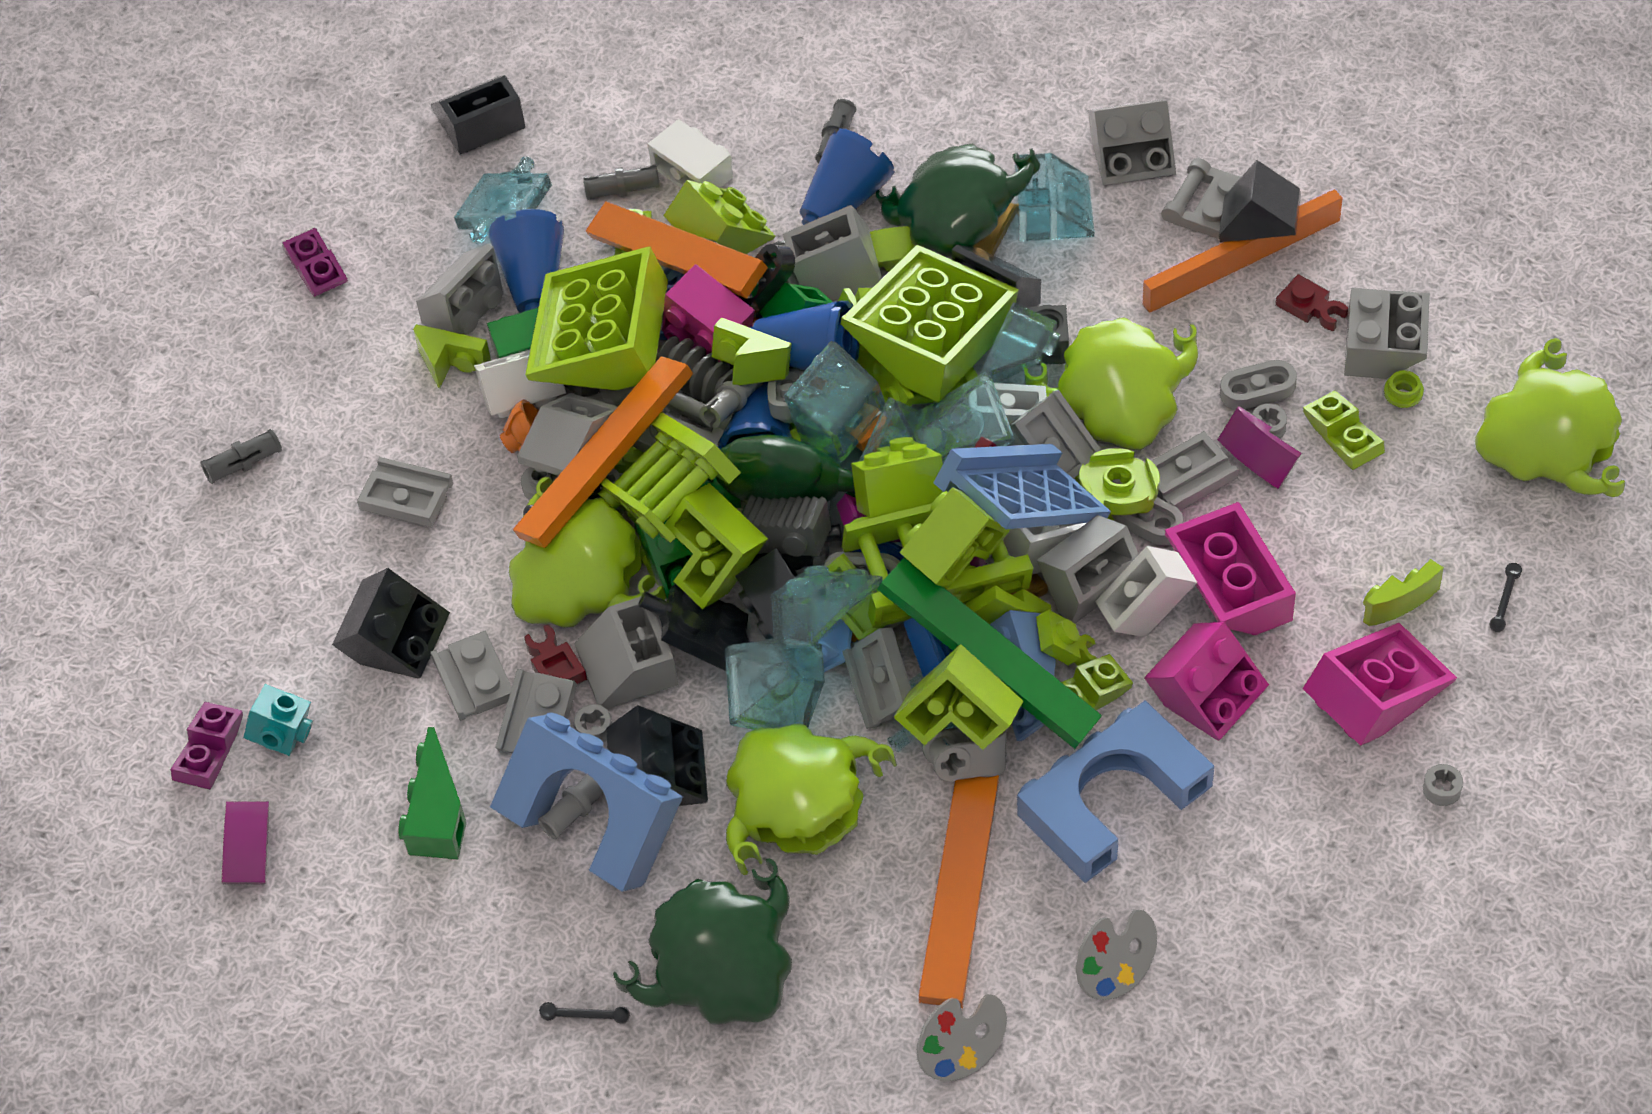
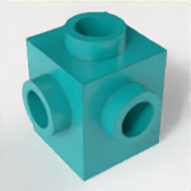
[243,684,313,756]

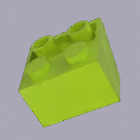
[663,180,775,254]

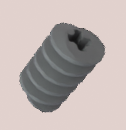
[655,336,733,404]

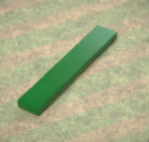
[877,557,1102,749]

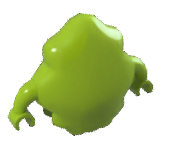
[1024,318,1198,450]
[1475,338,1625,497]
[509,477,666,628]
[726,724,897,875]

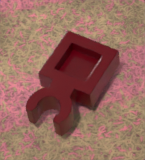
[1275,274,1348,331]
[524,624,587,685]

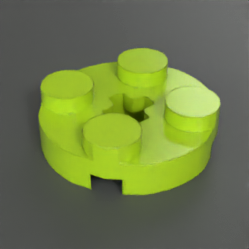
[1078,448,1160,517]

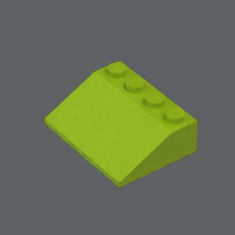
[841,245,1019,403]
[525,246,668,390]

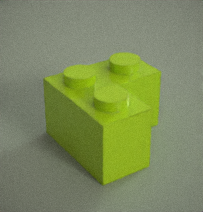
[851,437,943,518]
[665,483,768,609]
[900,487,1011,588]
[894,644,1023,750]

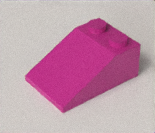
[1303,622,1457,746]

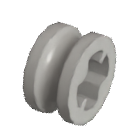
[1252,403,1287,439]
[574,704,612,742]
[1423,764,1463,806]

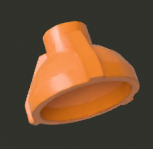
[500,399,539,453]

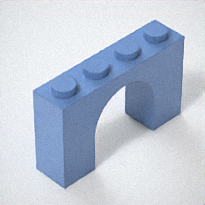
[1017,700,1214,883]
[490,713,683,892]

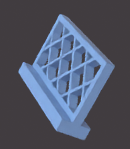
[934,444,1111,529]

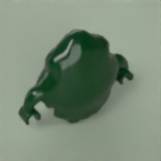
[875,144,1041,257]
[707,435,856,503]
[613,858,792,1025]

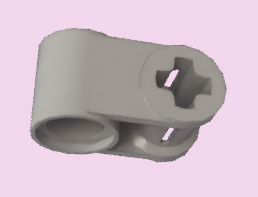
[922,727,1006,781]

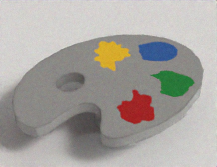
[1075,910,1157,1000]
[916,994,1007,1081]

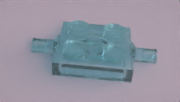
[454,156,552,244]

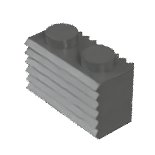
[741,495,831,557]

